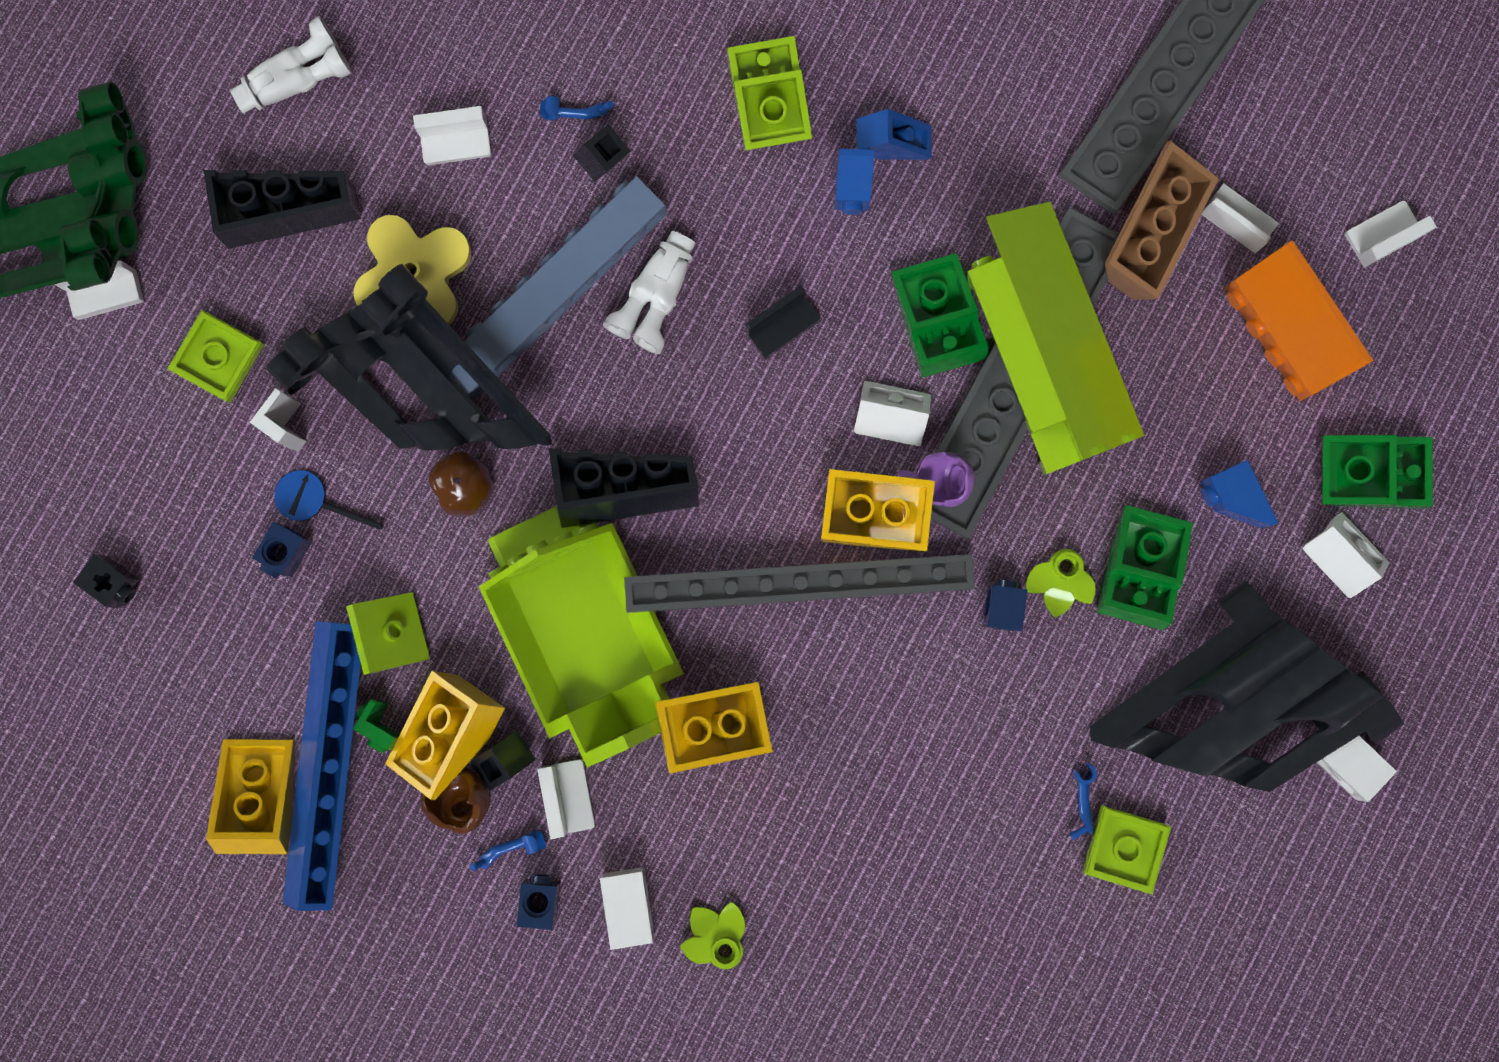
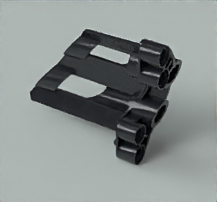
[266,264,552,450]
[1090,581,1404,792]

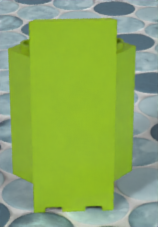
[967,201,1145,475]
[479,506,684,768]

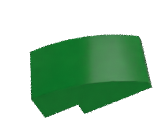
[891,253,989,378]
[1322,435,1433,509]
[1096,505,1193,631]

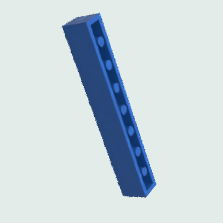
[283,621,361,911]

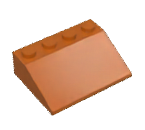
[1225,240,1374,401]

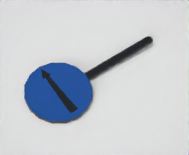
[274,470,383,530]

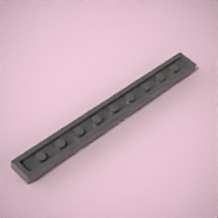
[624,554,975,613]

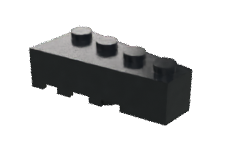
[203,170,361,249]
[549,448,699,528]

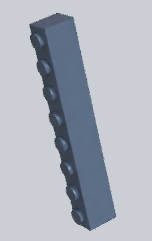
[450,176,667,401]

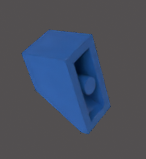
[856,109,932,160]
[834,149,874,215]
[1200,460,1278,529]

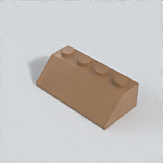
[1104,141,1219,300]

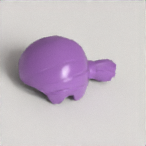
[898,452,975,507]

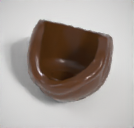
[429,451,493,516]
[420,767,491,834]

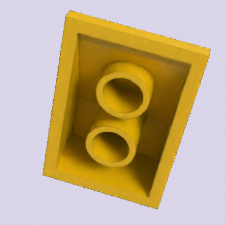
[821,469,935,551]
[385,671,505,800]
[655,682,773,774]
[206,739,295,854]

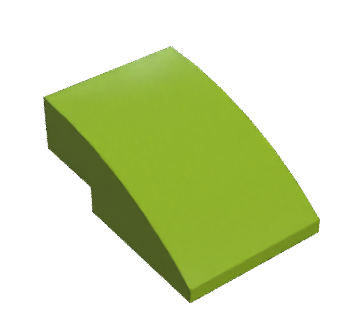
[727,36,812,151]

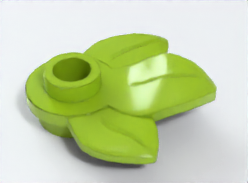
[1025,549,1096,617]
[680,902,746,969]

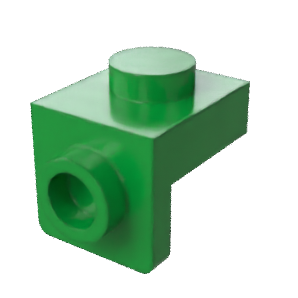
[353,698,399,753]

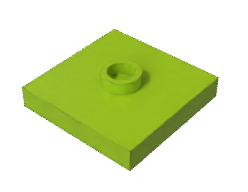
[167,310,265,403]
[346,592,430,675]
[1082,805,1172,895]

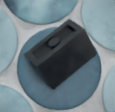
[745,285,821,360]

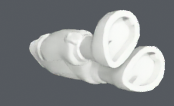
[230,16,352,113]
[603,231,696,354]

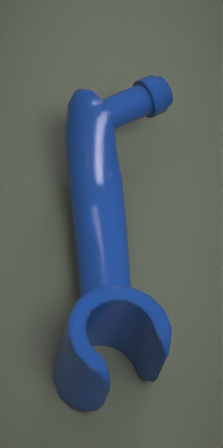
[540,96,614,120]
[1069,762,1097,840]
[470,830,546,871]

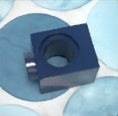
[252,522,313,579]
[983,580,1028,632]
[516,874,561,930]

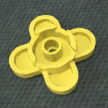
[354,215,471,325]

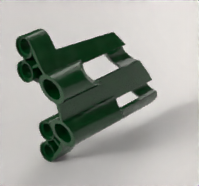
[0,81,148,298]

